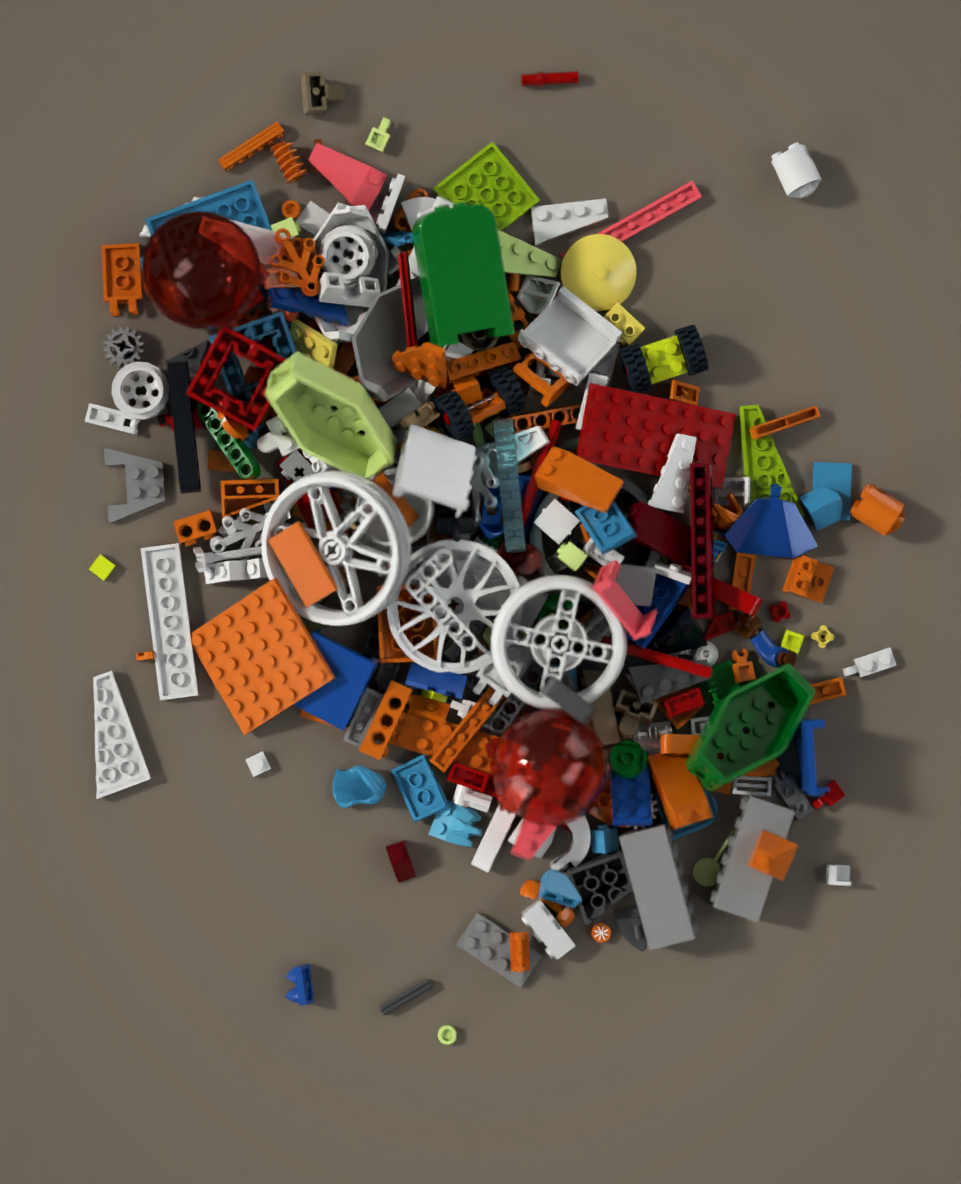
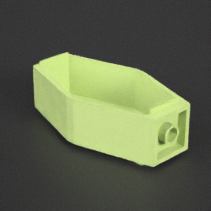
[265,351,397,480]

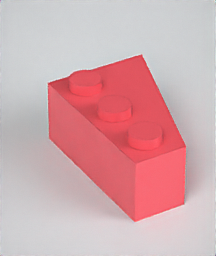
[510,797,569,861]

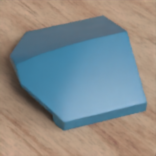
[799,486,843,531]

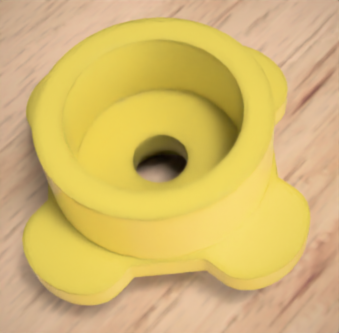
[811,625,834,648]

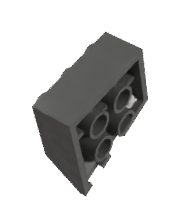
[566,848,633,926]

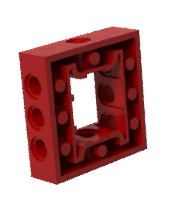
[186,324,287,431]

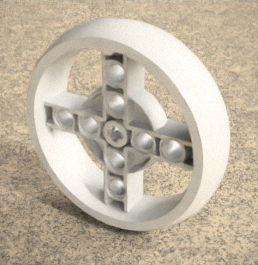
[491,575,627,711]

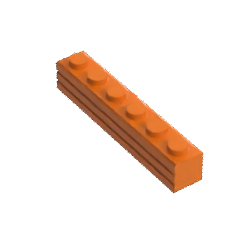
[218,121,285,172]
[749,405,820,440]

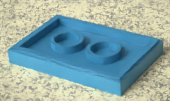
[812,462,852,521]
[575,501,636,556]
[391,754,449,823]

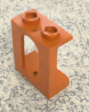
[512,352,570,407]

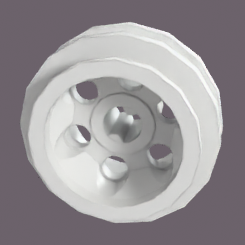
[319,224,378,284]
[111,362,170,420]

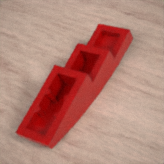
[447,762,510,799]

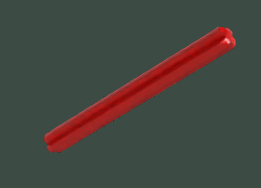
[398,252,418,348]
[513,420,562,530]
[601,636,712,678]

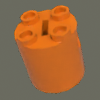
[850,483,905,536]

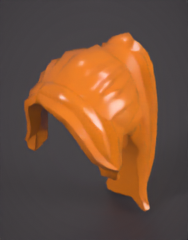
[688,486,743,533]

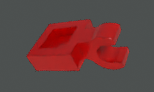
[810,780,846,810]

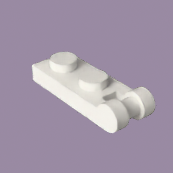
[85,403,141,435]

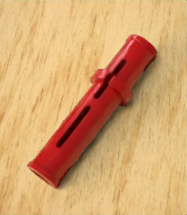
[521,71,579,87]

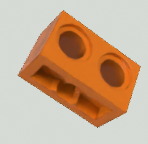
[173,510,218,547]

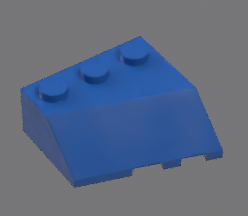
[405,662,468,699]

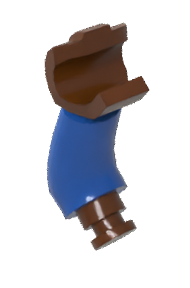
[734,613,796,668]

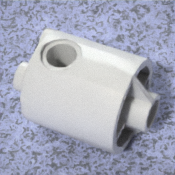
[771,142,822,198]

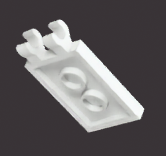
[472,634,534,706]

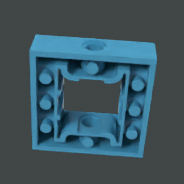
[209,311,307,404]

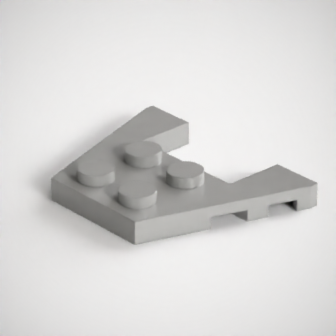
[104,448,166,523]

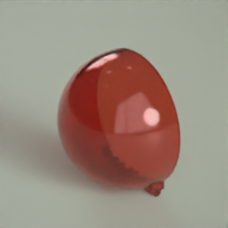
[142,211,270,330]
[485,709,608,826]

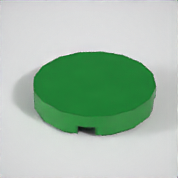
[608,740,647,778]

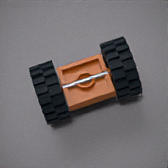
[433,365,526,441]

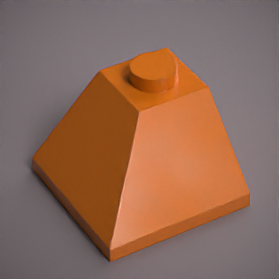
[747,829,799,881]

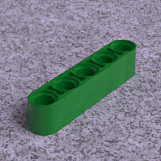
[197,402,261,479]

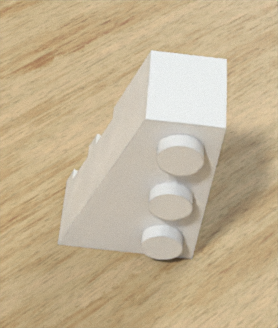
[521,899,576,960]

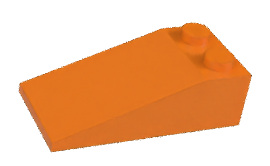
[535,446,624,513]
[647,753,713,831]

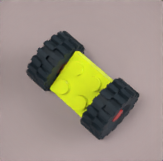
[618,324,709,393]

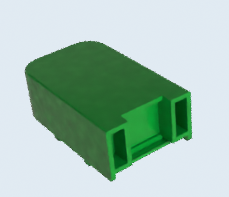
[412,202,515,347]

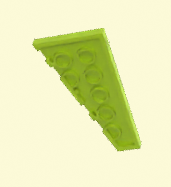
[739,405,805,517]

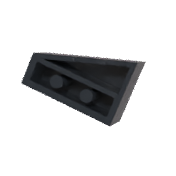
[646,607,708,654]

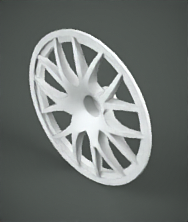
[387,539,523,674]

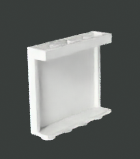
[518,286,622,386]
[393,424,477,517]

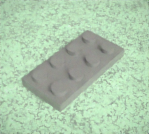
[456,912,542,988]

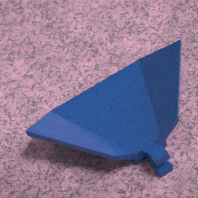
[723,484,818,558]

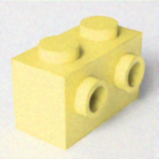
[604,302,645,346]

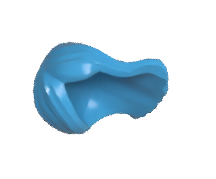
[333,765,387,808]

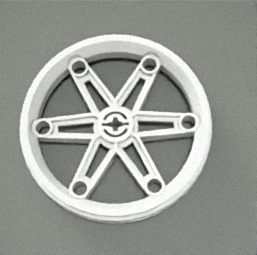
[262,471,411,626]

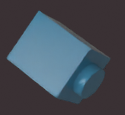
[590,824,619,854]

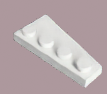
[648,434,697,513]

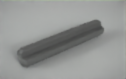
[380,979,433,1015]

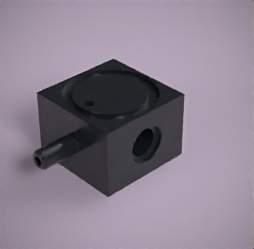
[433,487,476,542]

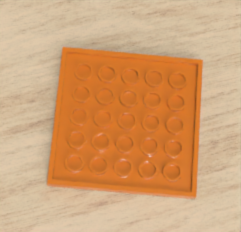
[190,578,335,735]

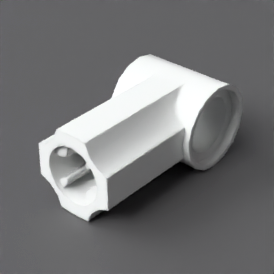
[451,784,492,813]

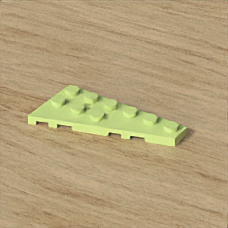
[498,230,562,278]

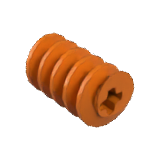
[270,141,307,184]

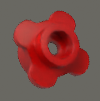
[769,601,791,623]

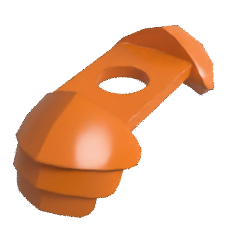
[520,879,576,928]

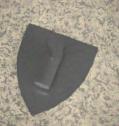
[615,907,648,951]

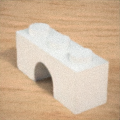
[318,272,381,307]

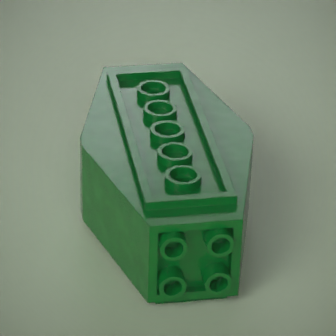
[685,663,816,791]

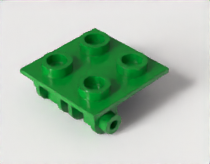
[699,660,741,709]

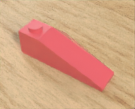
[308,143,388,211]

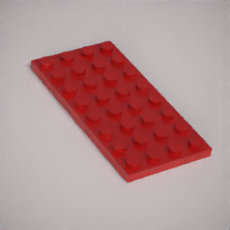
[576,383,736,489]

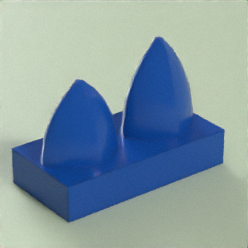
[285,964,315,1006]

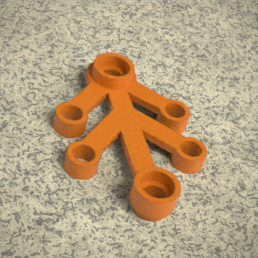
[269,228,325,297]

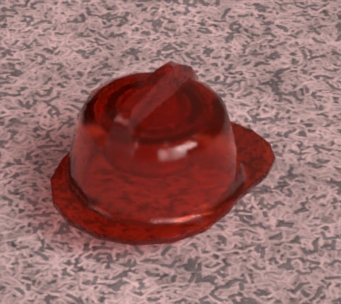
[497,538,541,575]

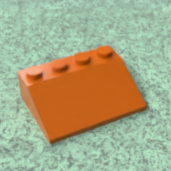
[377,583,438,663]

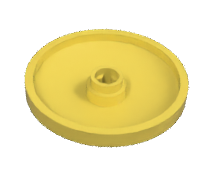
[560,234,637,311]

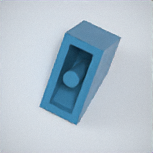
[538,869,582,909]

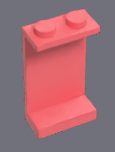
[593,560,658,640]

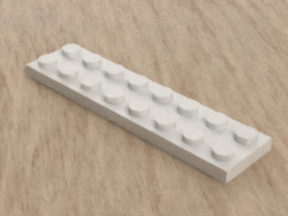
[141,543,199,700]

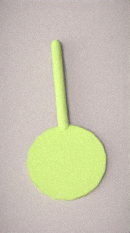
[693,829,735,886]

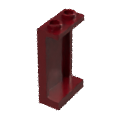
[627,502,691,565]

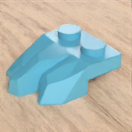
[428,800,482,847]

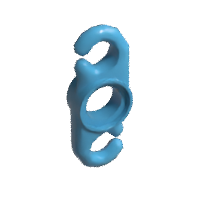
[382,231,414,247]

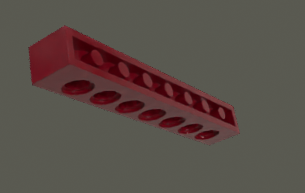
[690,463,715,620]

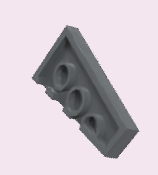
[627,659,713,704]

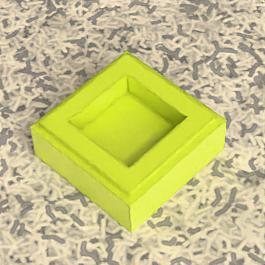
[89,554,116,581]
[780,629,805,654]

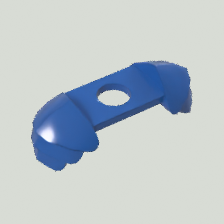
[478,478,507,539]

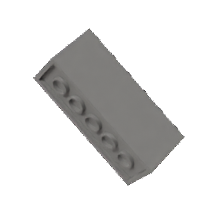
[708,795,795,922]
[619,821,699,950]

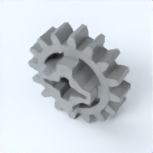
[103,326,145,368]

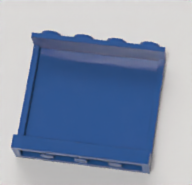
[294,628,380,731]
[795,720,829,796]

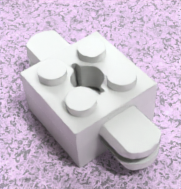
[257,415,301,457]

